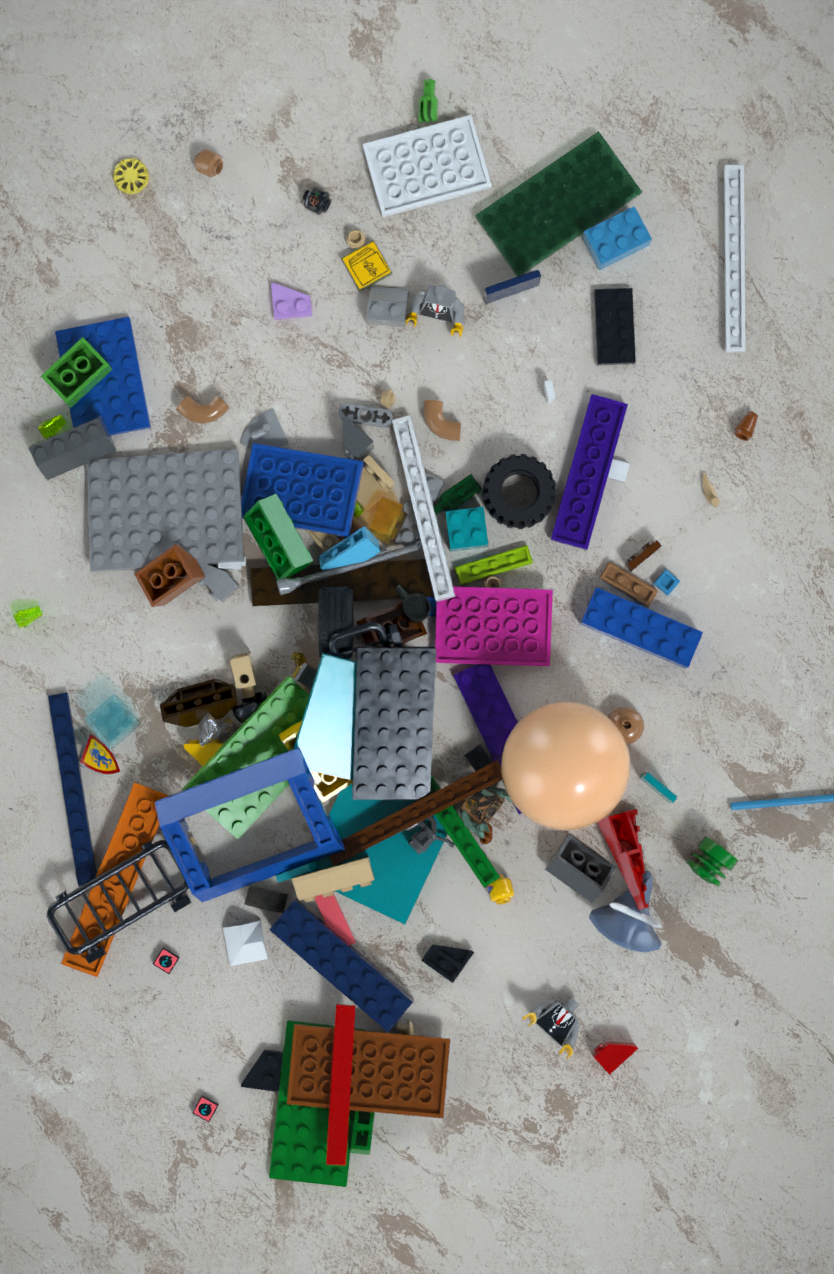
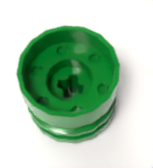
[686,836,738,887]

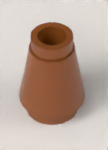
[735,411,758,441]

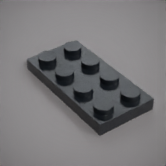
[594,288,636,365]

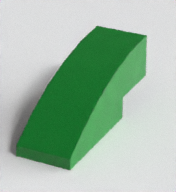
[351,1110,375,1155]

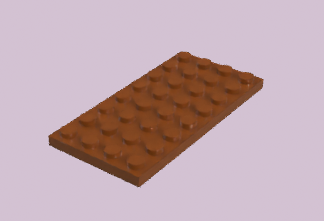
[287,1024,450,1118]

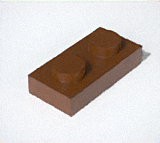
[626,540,662,572]

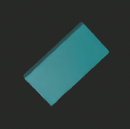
[276,861,318,883]

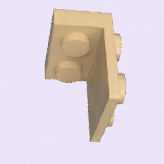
[357,455,395,511]

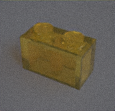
[369,497,405,545]

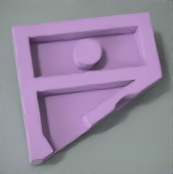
[271,283,312,320]

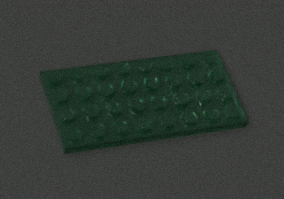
[475,131,642,277]

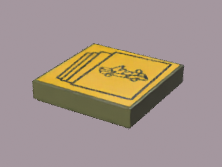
[341,240,392,292]

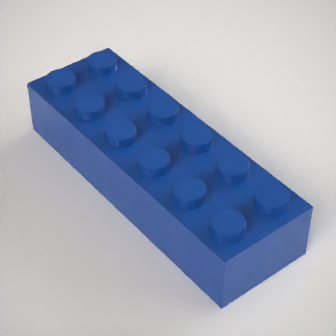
[580,587,703,669]

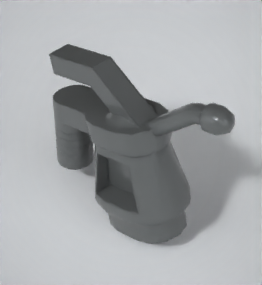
[407,816,455,855]

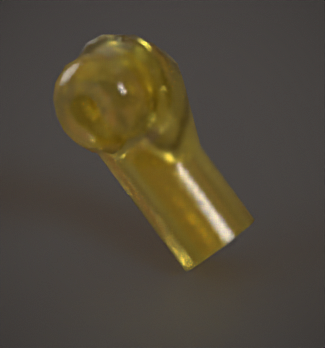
[291,651,307,678]

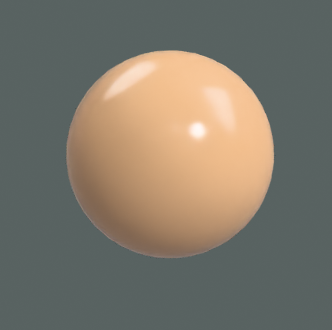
[501,702,630,830]

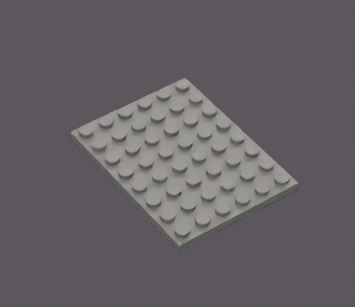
[87,449,244,572]

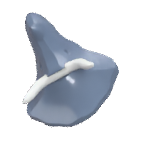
[589,870,662,953]

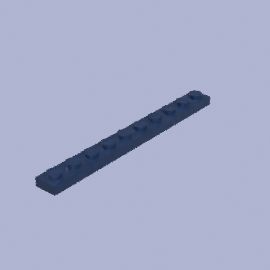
[48,693,97,886]

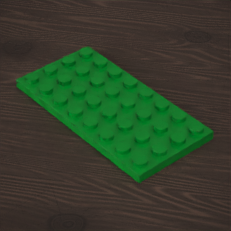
[269,1020,364,1187]

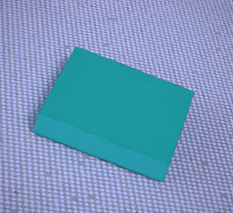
[639,772,677,803]

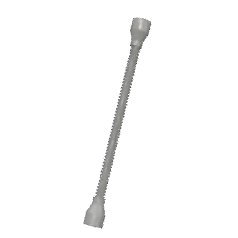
[276,541,423,595]

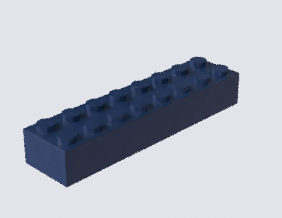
[269,898,414,1032]

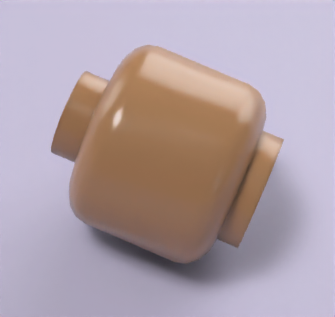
[194,149,223,177]

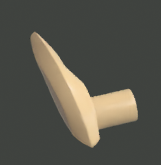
[703,473,720,508]
[397,1021,414,1035]

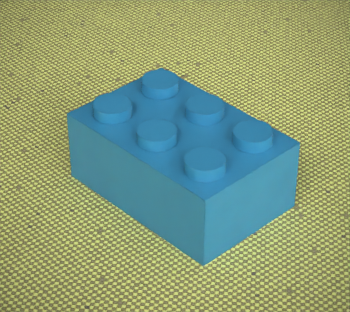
[582,206,652,270]

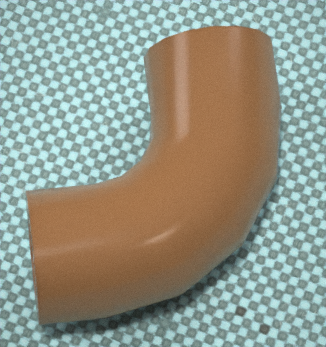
[176,395,230,424]
[424,400,461,441]

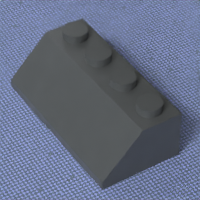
[28,416,117,480]

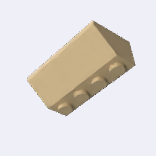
[292,857,375,903]

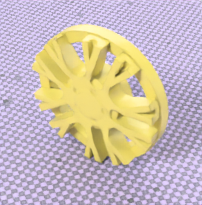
[113,158,149,194]

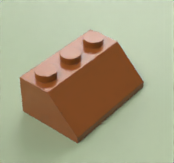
[135,544,206,607]

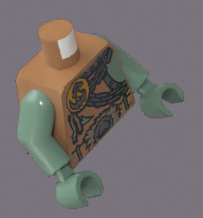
[459,787,512,838]

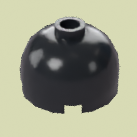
[231,692,268,724]

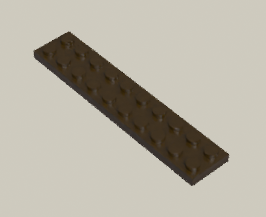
[250,559,435,606]

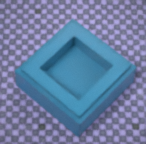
[653,569,680,596]

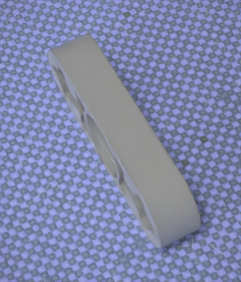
[338,403,393,428]

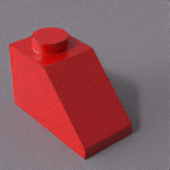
[592,1042,638,1075]

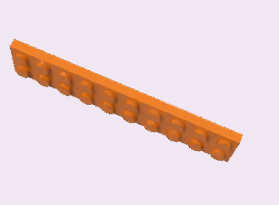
[61,782,170,977]

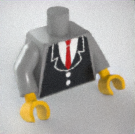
[406,285,464,337]
[522,997,579,1059]

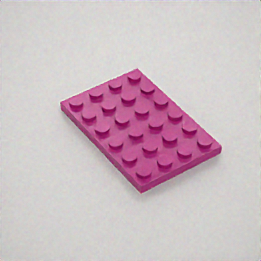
[435,586,553,666]

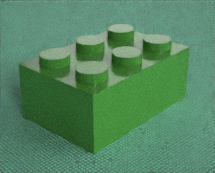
[41,337,113,408]

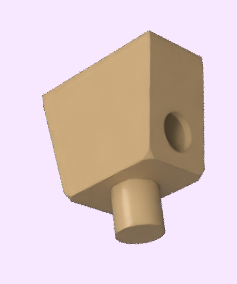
[230,652,257,698]

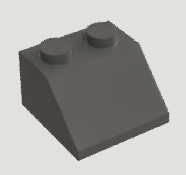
[343,415,374,461]

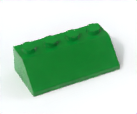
[243,494,313,580]

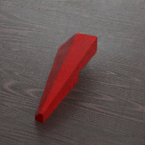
[597,809,649,910]

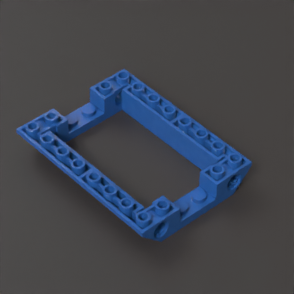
[155,747,345,902]

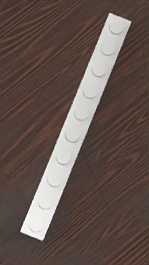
[724,165,746,353]
[392,415,456,602]

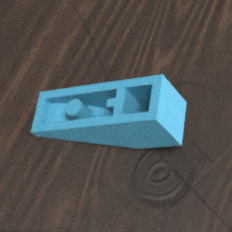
[318,526,380,570]

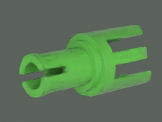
[418,79,438,123]

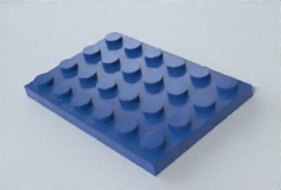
[55,317,151,436]
[241,443,364,537]

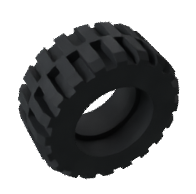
[483,454,556,529]

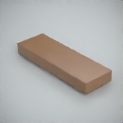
[599,562,658,608]

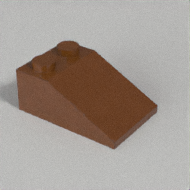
[356,603,427,646]

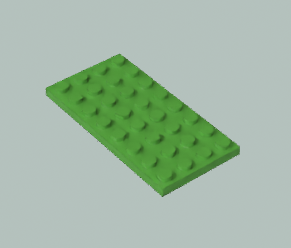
[182,675,310,839]

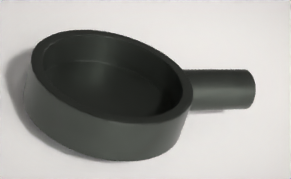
[394,584,431,623]

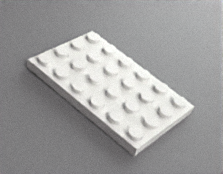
[363,115,492,217]

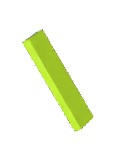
[454,545,533,586]

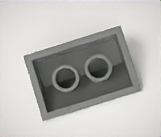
[545,833,616,903]

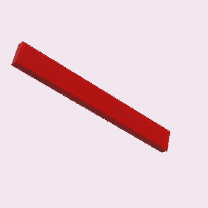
[326,1004,356,1166]

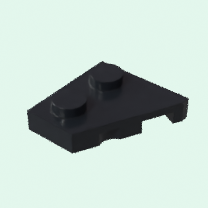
[421,944,474,983]
[241,1049,283,1092]

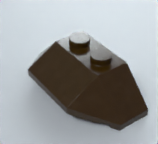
[160,679,238,728]

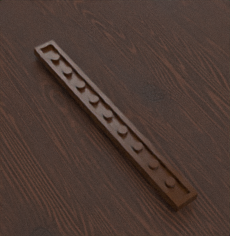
[329,760,503,866]

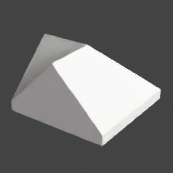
[223,920,268,966]

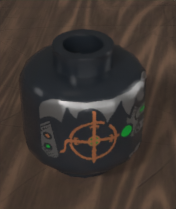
[302,186,332,215]

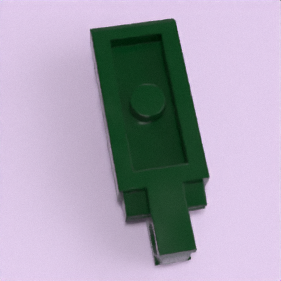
[434,474,482,515]

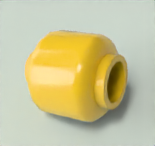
[487,875,514,905]

